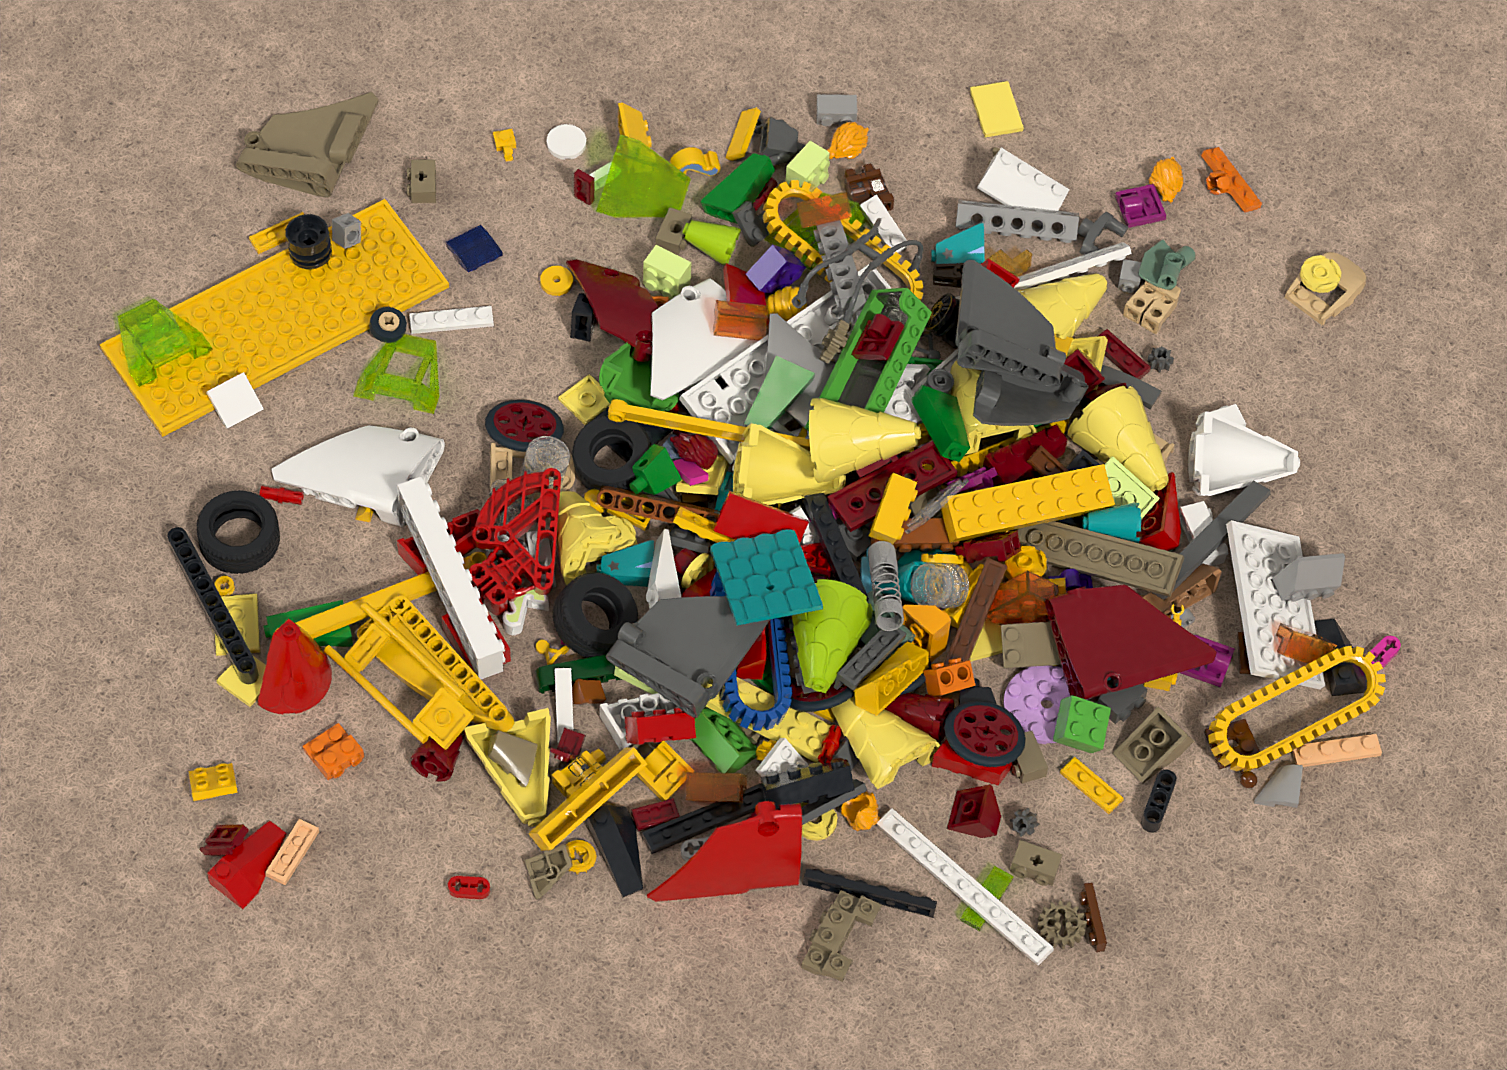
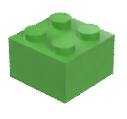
[1053,695,1111,753]

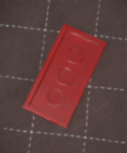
[723,263,768,321]
[713,491,809,544]

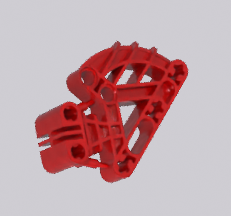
[469,468,561,616]

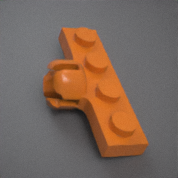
[1201,147,1262,213]

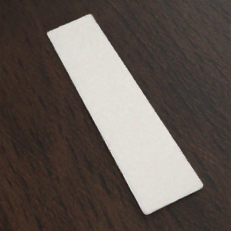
[555,668,573,743]

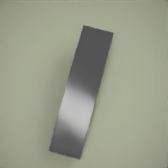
[1098,365,1162,410]

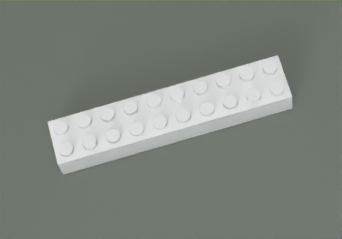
[397,476,505,679]

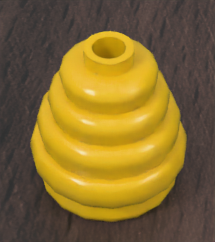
[765,286,807,322]

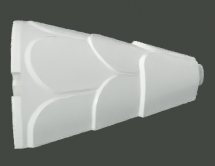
[1188,412,1300,496]

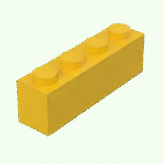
[854,641,929,716]

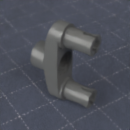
[1077,212,1129,255]

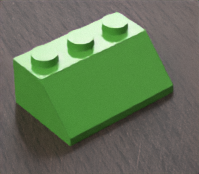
[690,708,757,774]

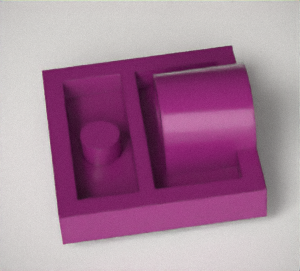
[1115,184,1166,228]
[940,467,998,498]
[1180,634,1235,688]

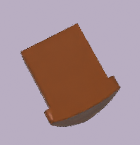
[572,679,606,705]

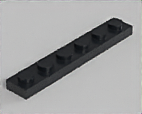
[802,493,869,602]
[642,783,765,854]
[803,869,937,918]

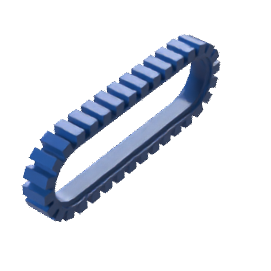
[710,571,792,731]

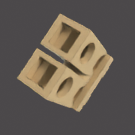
[1123,281,1181,334]

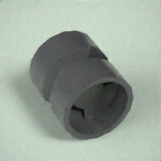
[925,369,954,395]

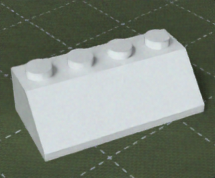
[977,148,1069,227]

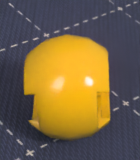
[584,489,605,514]

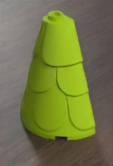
[792,579,873,693]

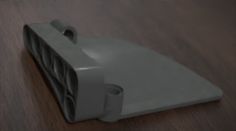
[606,596,771,718]

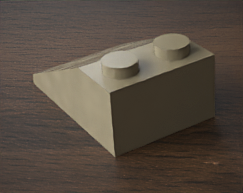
[1001,622,1061,669]
[1113,707,1194,783]

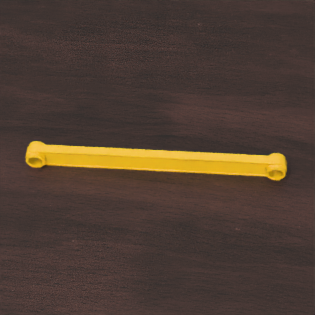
[608,399,810,451]
[296,552,487,638]

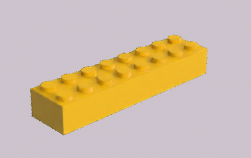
[939,464,1115,543]

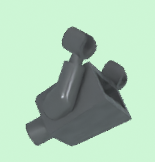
[754,117,806,166]

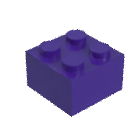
[746,245,806,294]

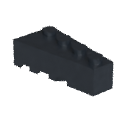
[760,758,855,810]

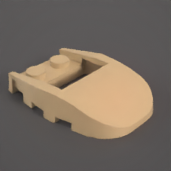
[1284,252,1366,325]
[490,443,575,501]

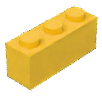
[869,473,918,545]

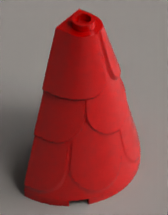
[258,619,332,715]

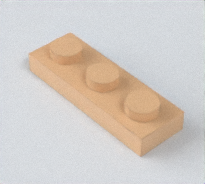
[265,819,319,886]

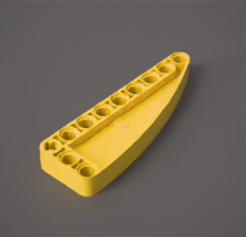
[357,595,515,732]

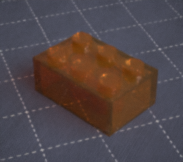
[987,570,1059,626]

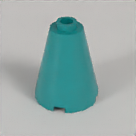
[1083,502,1141,543]
[875,561,935,604]

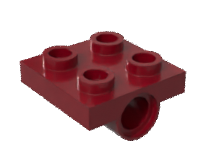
[852,314,904,360]

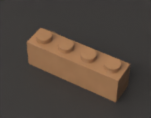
[1140,563,1221,616]

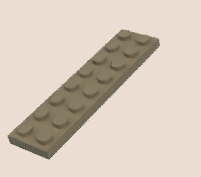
[1018,521,1184,597]

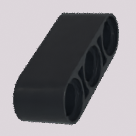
[1141,769,1177,833]

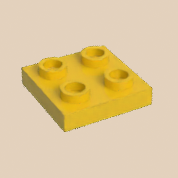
[636,741,695,801]
[188,763,238,801]

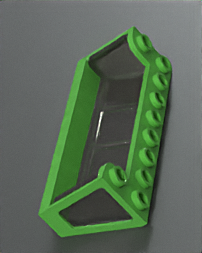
[805,288,932,431]

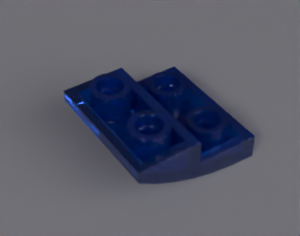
[446,225,503,272]

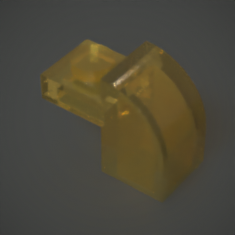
[986,249,1032,277]

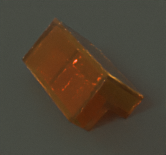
[796,191,852,229]
[713,300,769,340]
[1276,623,1337,664]
[686,772,747,802]

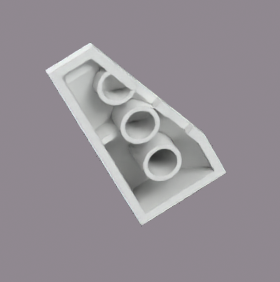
[646,529,682,609]

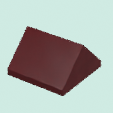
[1060,348,1105,397]

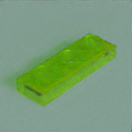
[960,866,1014,932]

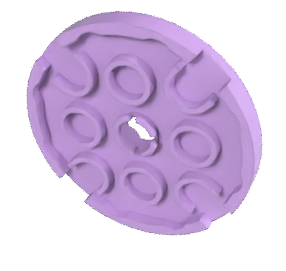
[1003,666,1090,744]

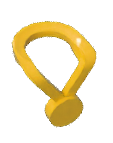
[535,640,569,665]

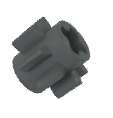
[1147,346,1174,373]
[1010,808,1039,837]

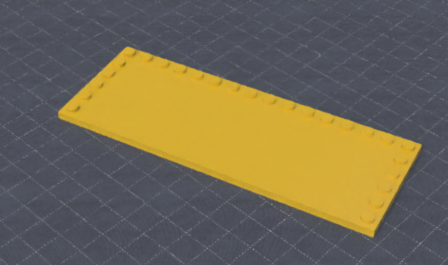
[100,199,449,437]

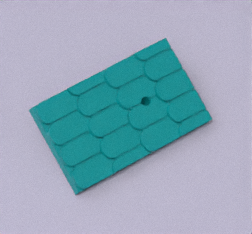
[710,530,823,626]

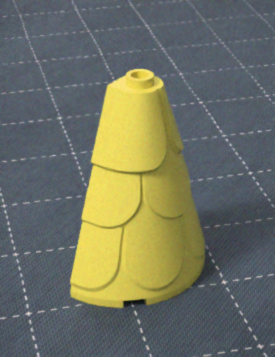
[1017,273,1107,339]
[950,360,1036,455]
[1067,386,1168,492]
[809,398,921,483]
[733,423,846,505]
[556,491,618,585]
[831,695,940,789]
[464,708,551,827]

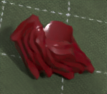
[670,433,718,470]

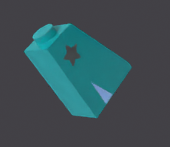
[931,223,985,264]
[596,540,654,587]

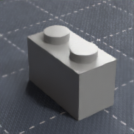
[816,94,857,126]

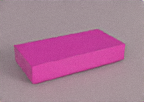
[673,458,708,486]

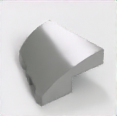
[1254,765,1303,808]

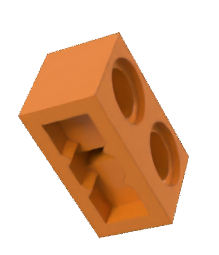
[923,657,976,696]

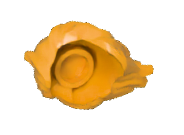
[826,122,869,160]
[1149,156,1183,203]
[841,790,881,831]

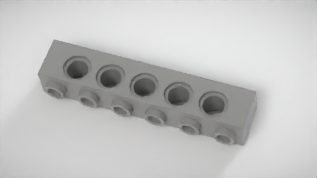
[956,200,1079,243]
[813,215,866,315]

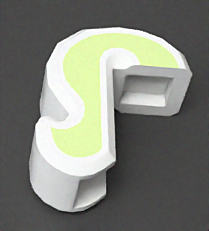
[503,587,549,635]

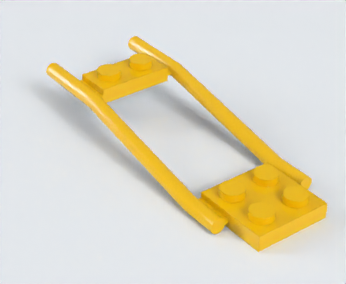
[324,602,475,750]

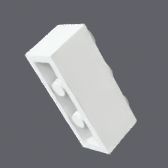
[1179,501,1228,566]

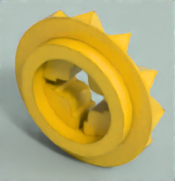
[566,840,596,875]

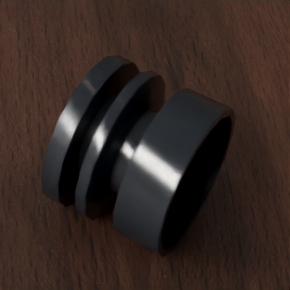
[285,214,332,269]
[925,293,960,348]

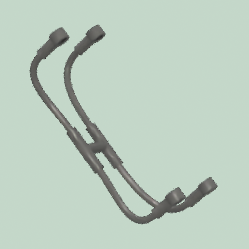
[792,218,923,333]

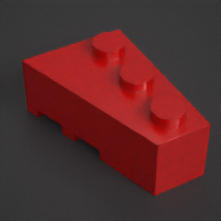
[625,708,696,745]
[932,732,1012,786]

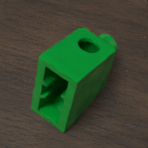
[630,444,682,495]

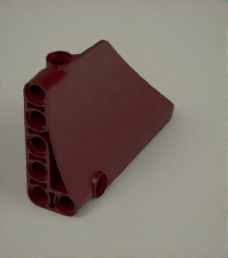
[1045,585,1217,700]

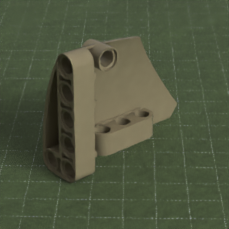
[236,92,379,197]

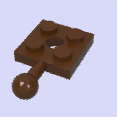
[1204,719,1260,789]

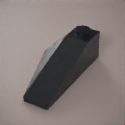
[1314,618,1367,696]

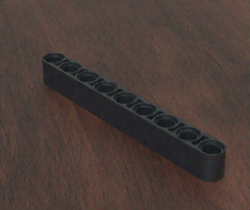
[167,527,259,684]

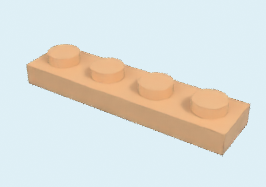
[1292,734,1382,767]

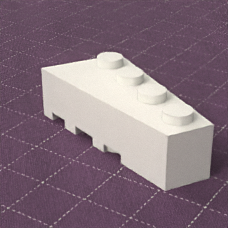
[600,693,679,751]

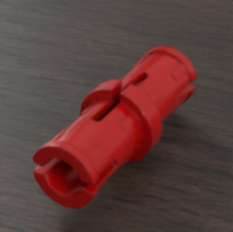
[259,485,304,505]
[818,725,843,764]

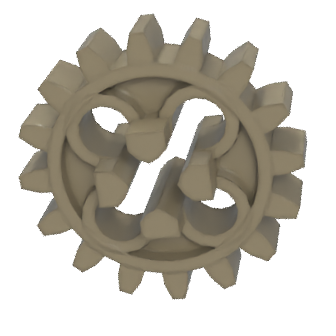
[819,320,850,364]
[1037,900,1087,949]

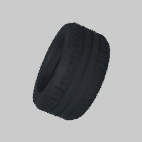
[196,490,280,574]

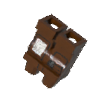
[844,163,895,219]

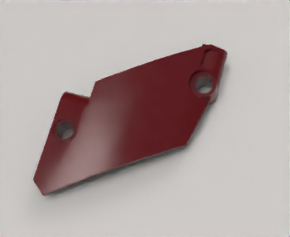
[566,259,658,362]

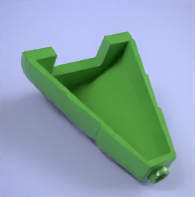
[599,343,679,412]

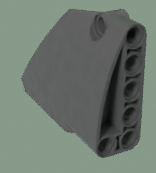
[973,364,1088,426]

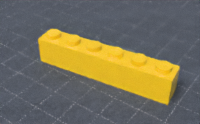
[528,747,647,851]

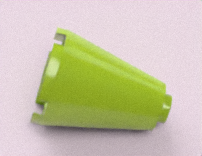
[682,220,741,266]

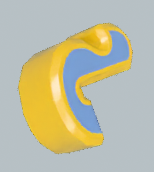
[670,147,721,181]

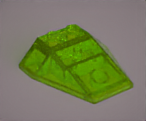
[596,134,691,218]
[117,299,213,387]

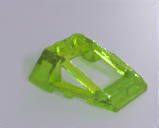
[353,334,439,414]

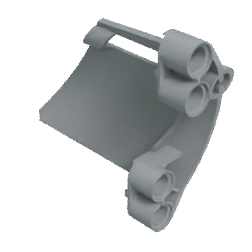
[765,314,874,439]

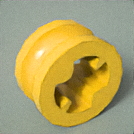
[215,576,235,596]

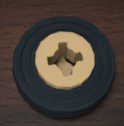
[369,307,407,343]

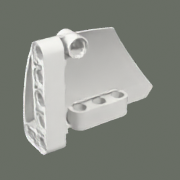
[650,279,765,400]
[272,425,445,527]

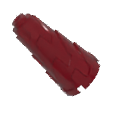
[885,692,954,742]
[411,726,467,782]

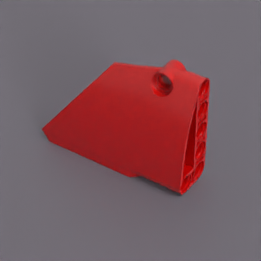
[647,801,802,902]

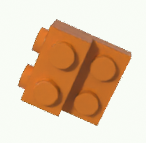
[302,723,364,780]

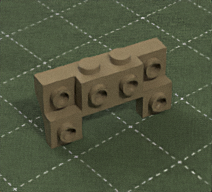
[801,890,882,982]

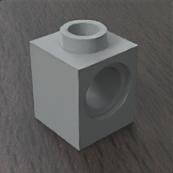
[332,213,361,249]
[1118,259,1142,293]

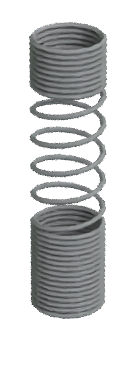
[868,541,904,631]

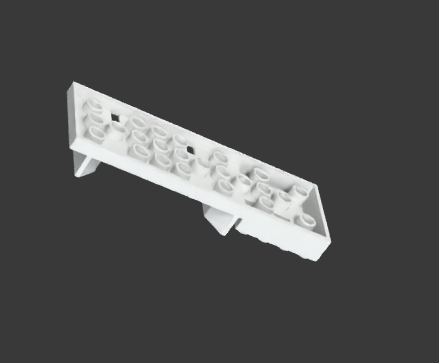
[679,264,908,465]

